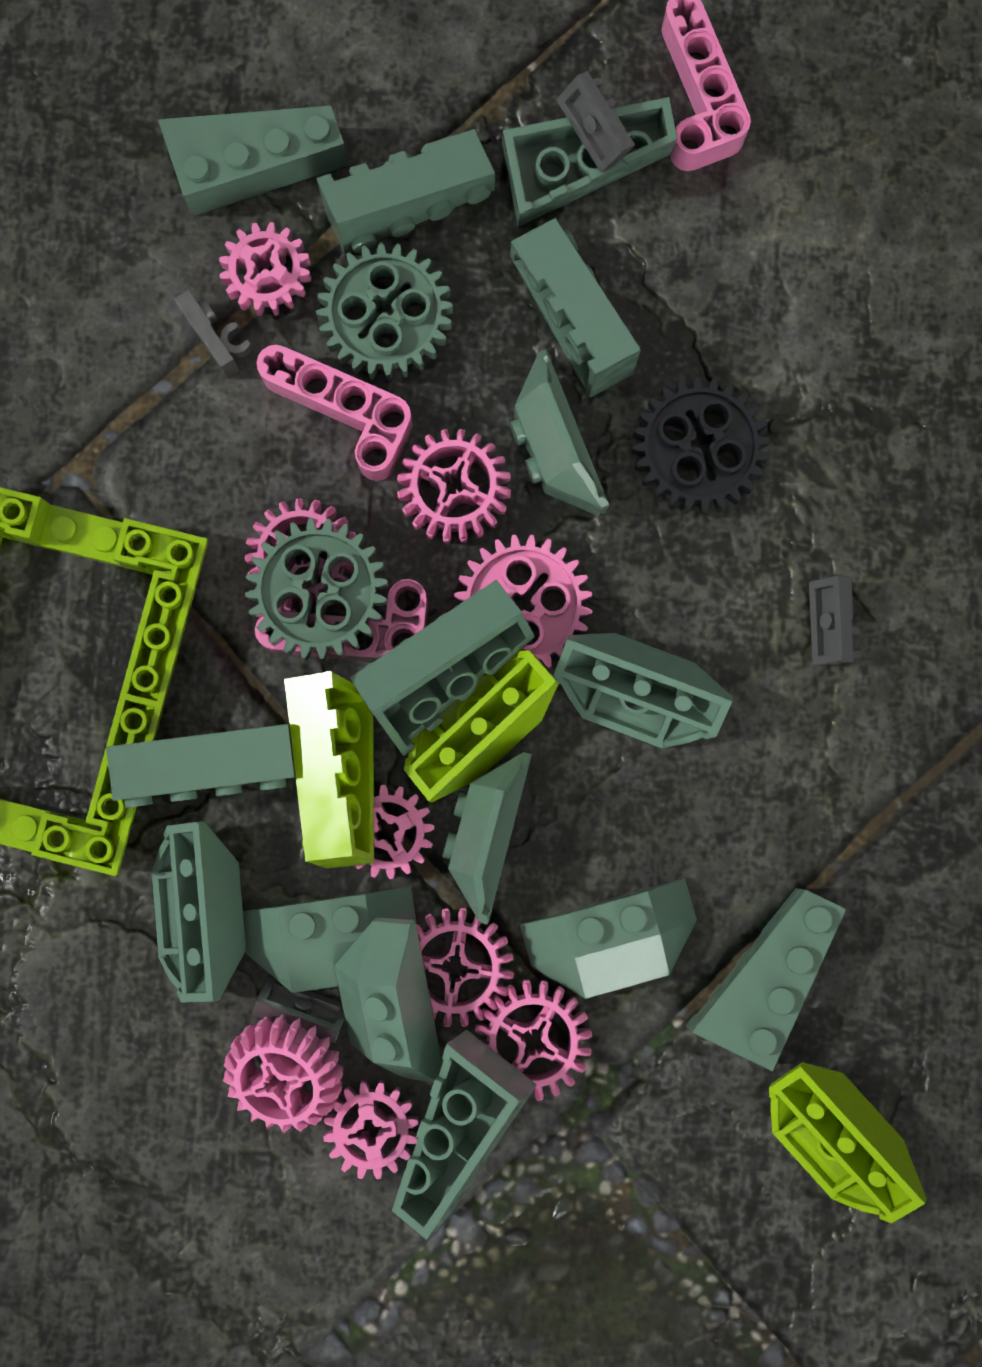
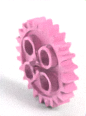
[454,535,592,669]

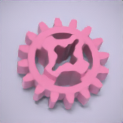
[219,222,311,316]
[355,785,435,879]
[323,1079,419,1179]

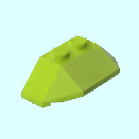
[403,650,559,802]
[769,1062,927,1224]

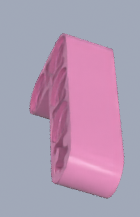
[662,0,751,171]
[256,345,413,481]
[255,579,428,662]

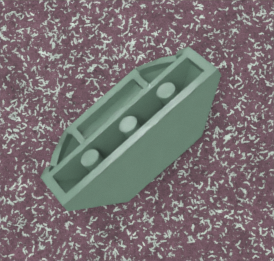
[510,349,609,516]
[553,633,733,748]
[443,752,532,925]
[152,821,246,1003]
[520,878,697,999]
[243,886,417,993]
[334,917,442,1082]

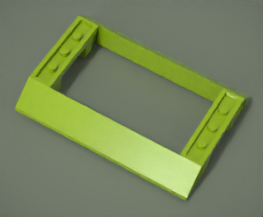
[0,487,209,876]

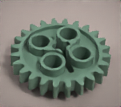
[316,242,453,381]
[245,518,389,661]

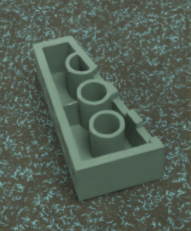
[502,97,677,227]
[158,105,349,216]
[316,129,495,255]
[510,218,641,398]
[350,579,535,756]
[106,724,295,808]
[685,888,846,1071]
[392,1030,537,1240]

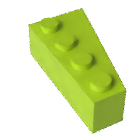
[284,671,374,869]

